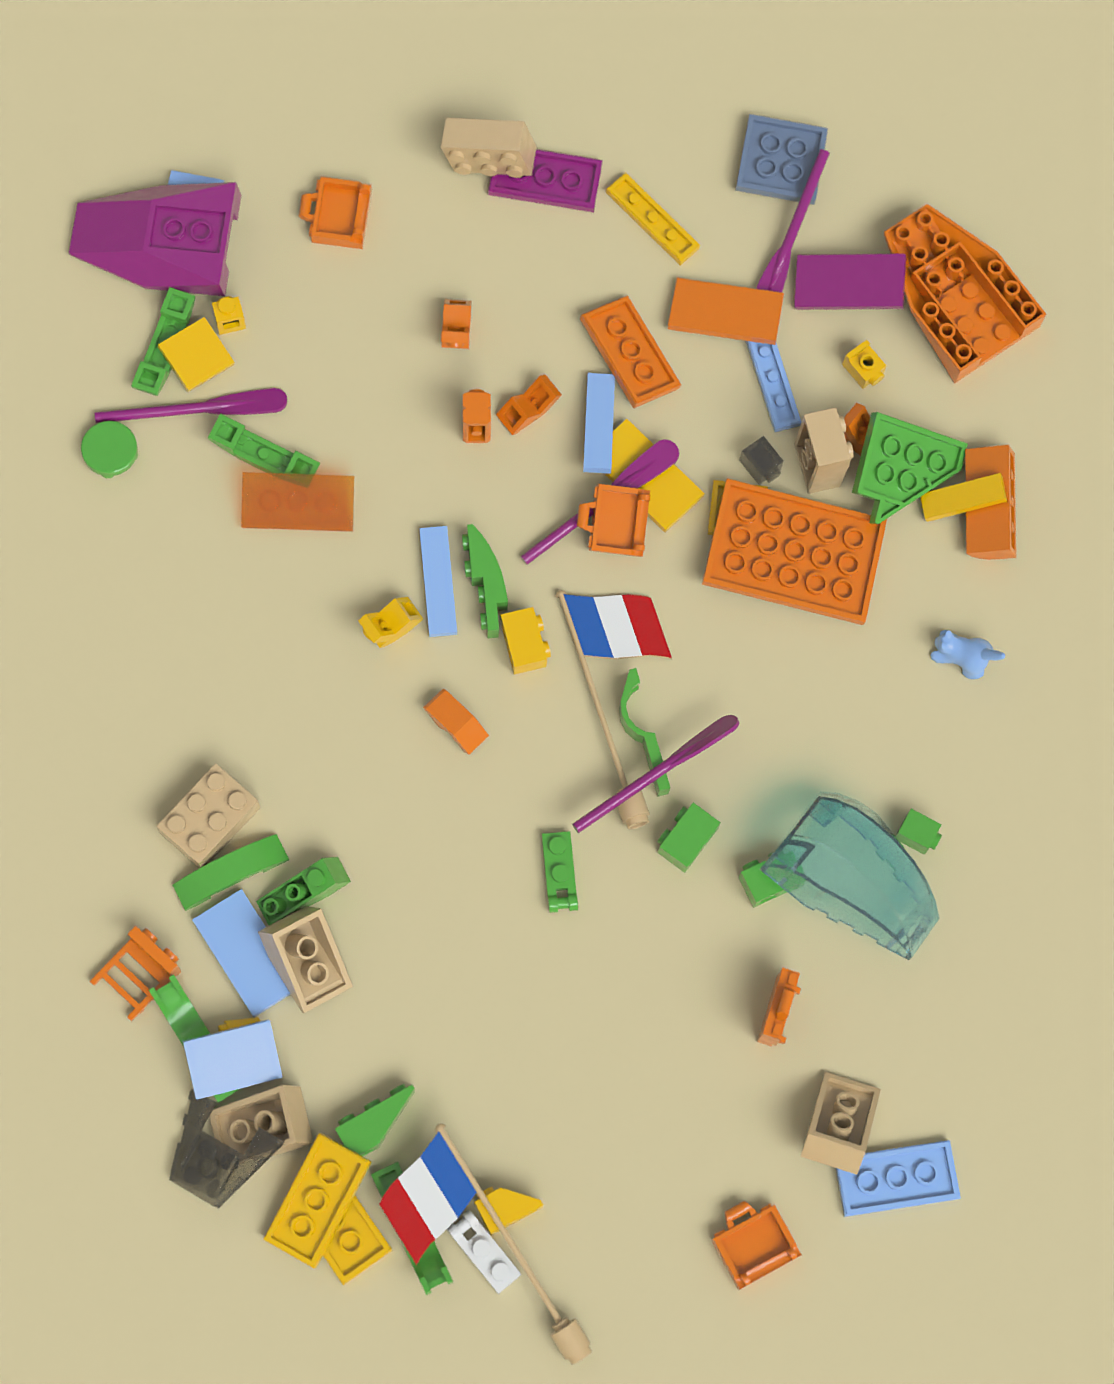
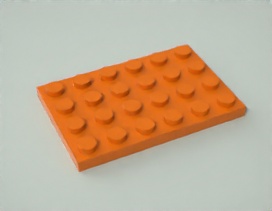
[702,478,887,625]

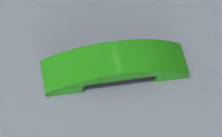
[131,287,196,396]
[208,414,320,488]
[173,834,289,911]

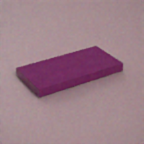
[488,149,603,213]
[794,254,906,310]

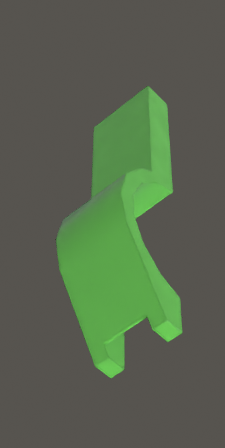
[619,668,670,797]
[149,975,241,1103]
[371,1162,453,1295]

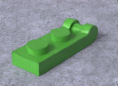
[542,831,578,913]

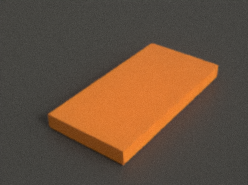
[668,278,784,345]
[580,295,681,409]

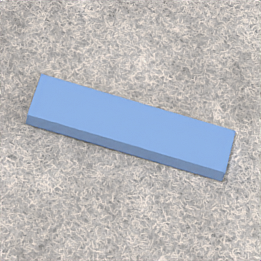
[746,341,801,433]
[583,373,615,474]
[419,526,457,637]

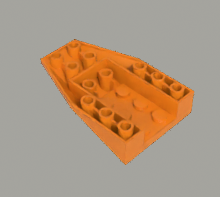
[884,204,1047,383]

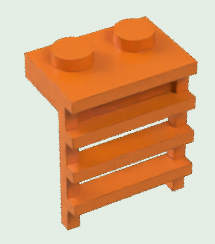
[90,926,181,1021]

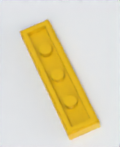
[606,172,700,265]

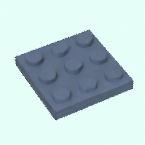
[736,114,828,205]

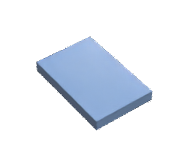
[183,1019,283,1100]

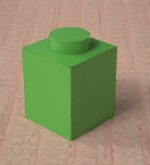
[894,809,942,855]

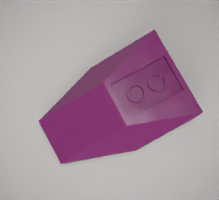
[69,182,242,297]

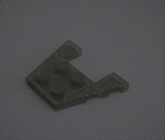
[169,1089,285,1208]

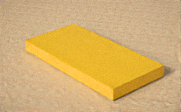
[604,419,705,533]
[263,1133,372,1268]

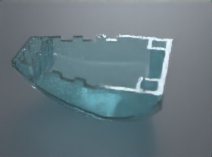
[760,791,940,960]

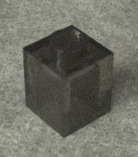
[739,436,784,485]

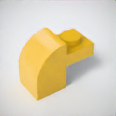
[358,597,423,648]

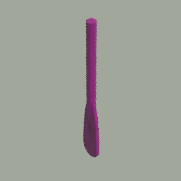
[756,149,830,293]
[94,388,287,423]
[520,439,679,565]
[572,715,739,833]

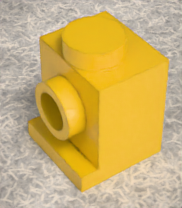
[212,296,246,335]
[842,340,887,389]

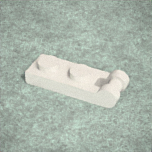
[446,1210,521,1294]

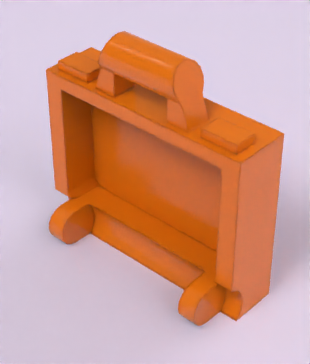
[299,177,372,249]
[577,484,651,557]
[757,967,801,1047]
[712,1201,802,1290]

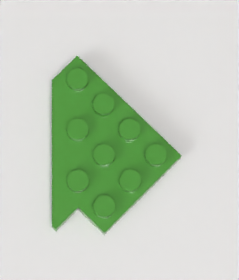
[852,412,968,524]

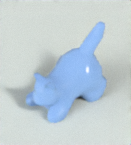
[930,630,1005,679]

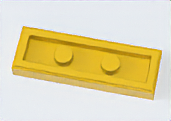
[921,473,1007,522]

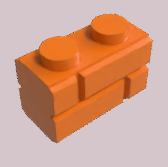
[463,389,491,443]

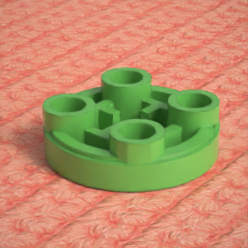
[81,421,138,478]

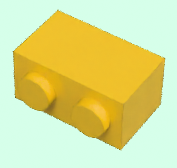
[500,607,551,675]

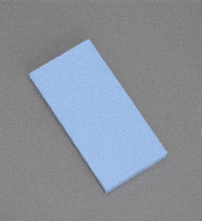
[192,889,291,1017]
[836,1140,961,1217]

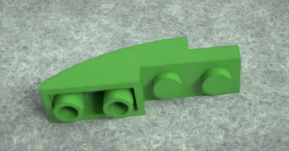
[462,524,508,638]

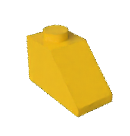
[474,1187,544,1236]

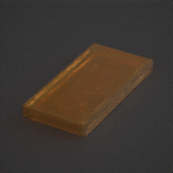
[241,472,355,532]

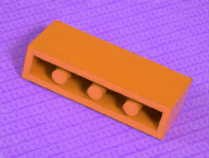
[965,445,1016,560]

